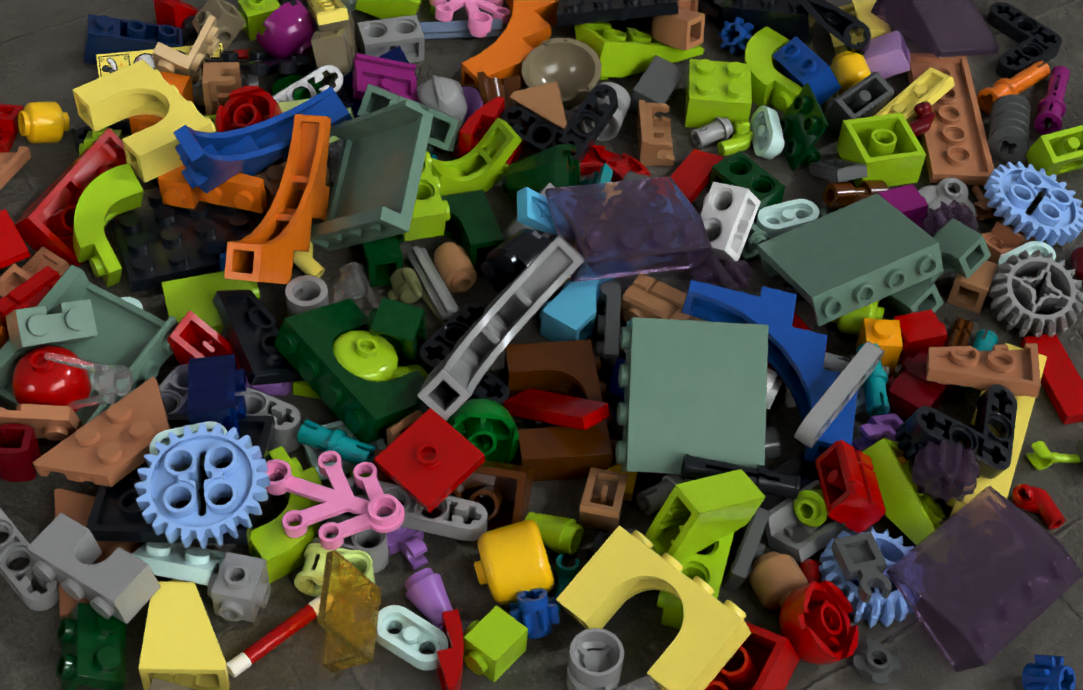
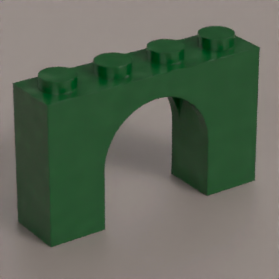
[357,190,504,288]
[273,298,429,444]

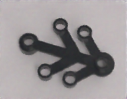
[201,50,314,77]

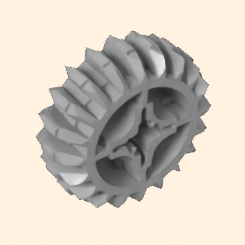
[988,249,1083,338]

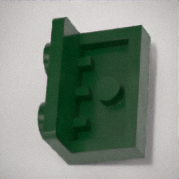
[56,602,126,690]

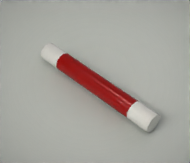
[226,592,333,678]

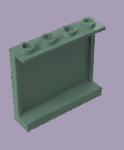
[310,100,434,251]
[758,193,944,327]
[0,265,178,437]
[615,317,769,474]

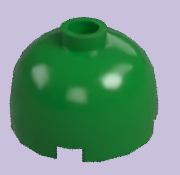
[446,398,519,463]

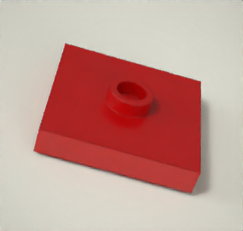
[374,408,486,513]

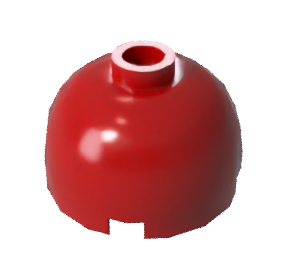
[215,86,282,132]
[12,345,92,412]
[779,580,859,665]

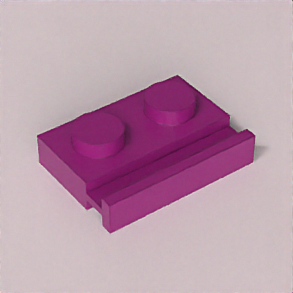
[352,53,418,102]

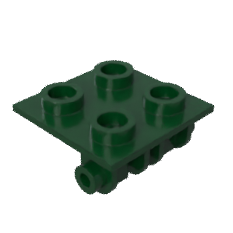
[779,83,829,171]

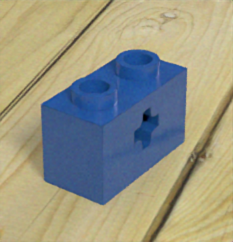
[772,36,841,105]

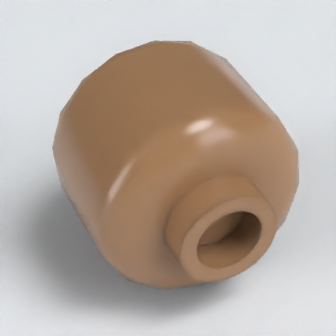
[749,552,808,612]

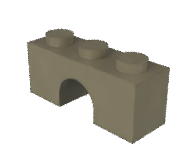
[311,12,359,79]

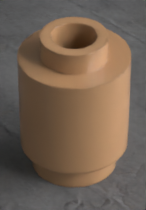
[434,242,477,293]

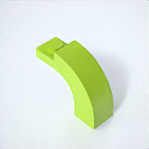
[743,26,803,113]
[431,118,522,196]
[73,163,144,287]
[248,446,323,583]

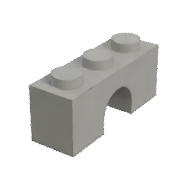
[26,513,161,624]

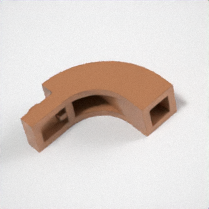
[651,0,705,50]

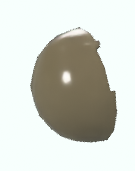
[521,38,601,109]

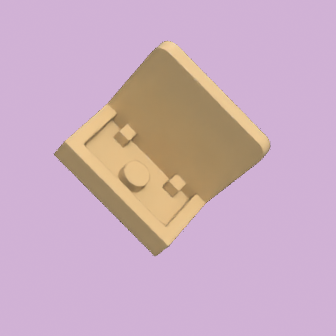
[152,14,220,85]

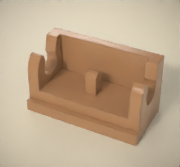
[202,62,242,115]
[636,100,675,167]

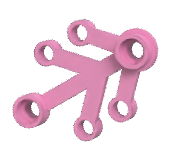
[429,0,511,38]
[264,451,405,550]

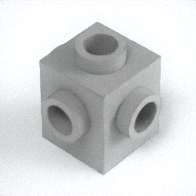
[207,552,271,623]

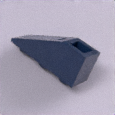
[84,14,183,64]

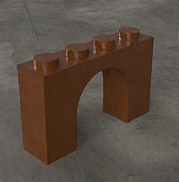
[504,340,617,482]

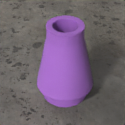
[404,568,453,630]

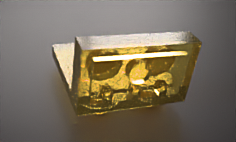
[318,550,381,673]

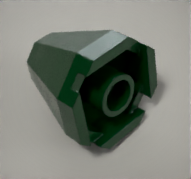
[502,144,581,202]

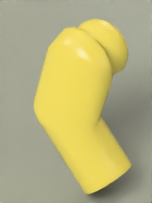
[293,241,325,278]

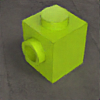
[237,0,280,41]
[463,605,528,683]

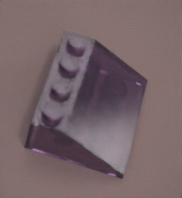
[871,0,1000,58]
[545,176,712,282]
[886,486,1083,672]

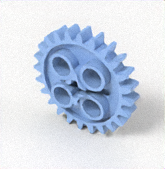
[984,161,1083,247]
[135,422,270,549]

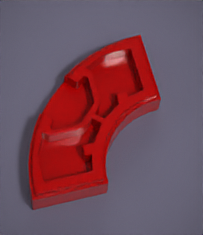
[571,145,651,188]

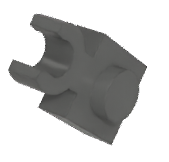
[831,532,892,603]

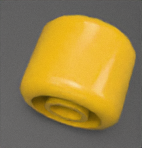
[474,520,555,605]

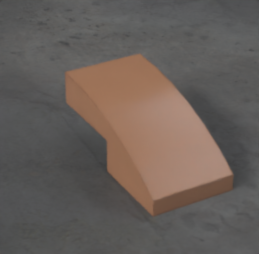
[981,219,1035,264]
[0,246,70,298]

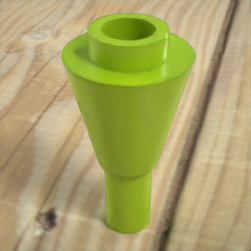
[793,489,828,527]

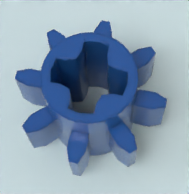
[718,17,755,56]
[510,588,560,639]
[1022,654,1076,690]

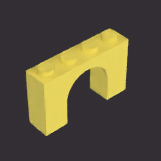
[72,60,216,183]
[556,525,751,690]

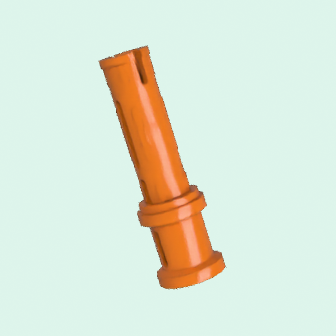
[977,61,1050,114]

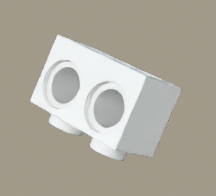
[690,182,761,263]

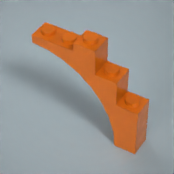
[461,0,560,88]
[129,71,268,213]
[224,114,331,285]

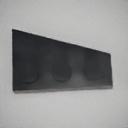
[212,289,305,386]

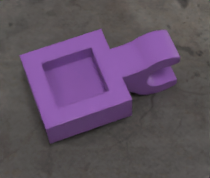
[852,413,903,452]
[387,505,428,570]

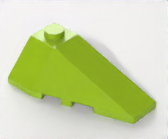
[574,22,704,81]
[862,438,970,579]

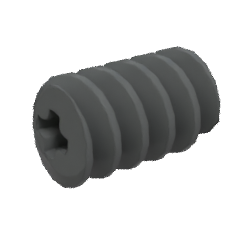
[988,94,1031,162]

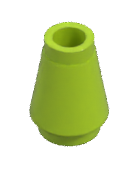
[525,512,584,555]

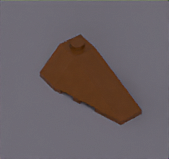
[373,449,534,543]

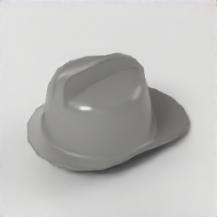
[417,75,467,120]

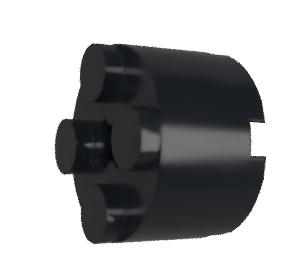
[481,228,551,294]

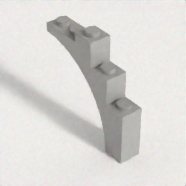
[417,235,585,421]

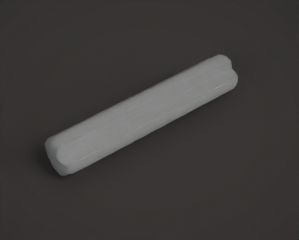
[407,245,459,321]

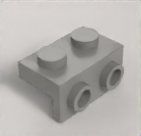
[765,480,850,563]

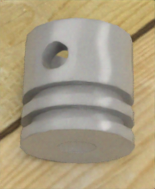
[285,275,329,317]

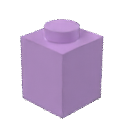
[862,30,910,79]

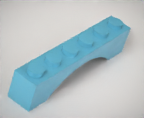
[539,197,692,342]

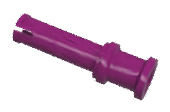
[1034,66,1070,135]

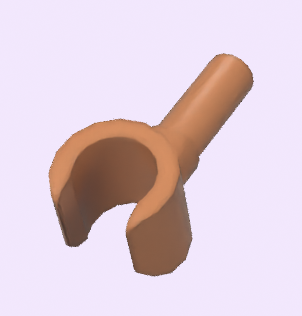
[972,185,994,221]

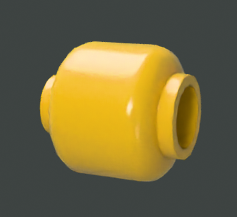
[829,51,872,95]
[18,101,70,144]

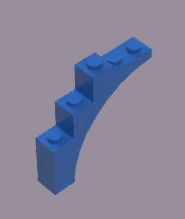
[173,86,352,194]
[682,280,858,463]

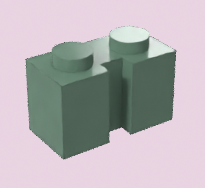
[5,299,98,353]

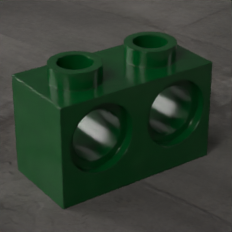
[708,151,785,224]
[367,297,427,366]

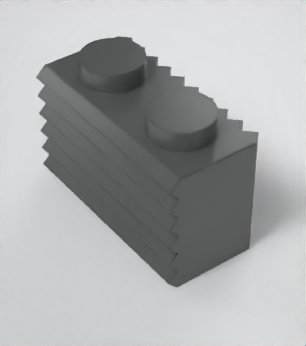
[824,72,894,138]

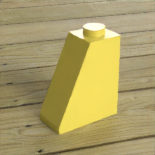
[138,579,230,690]

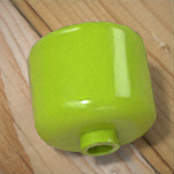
[332,330,398,382]

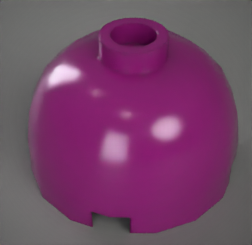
[256,0,317,59]

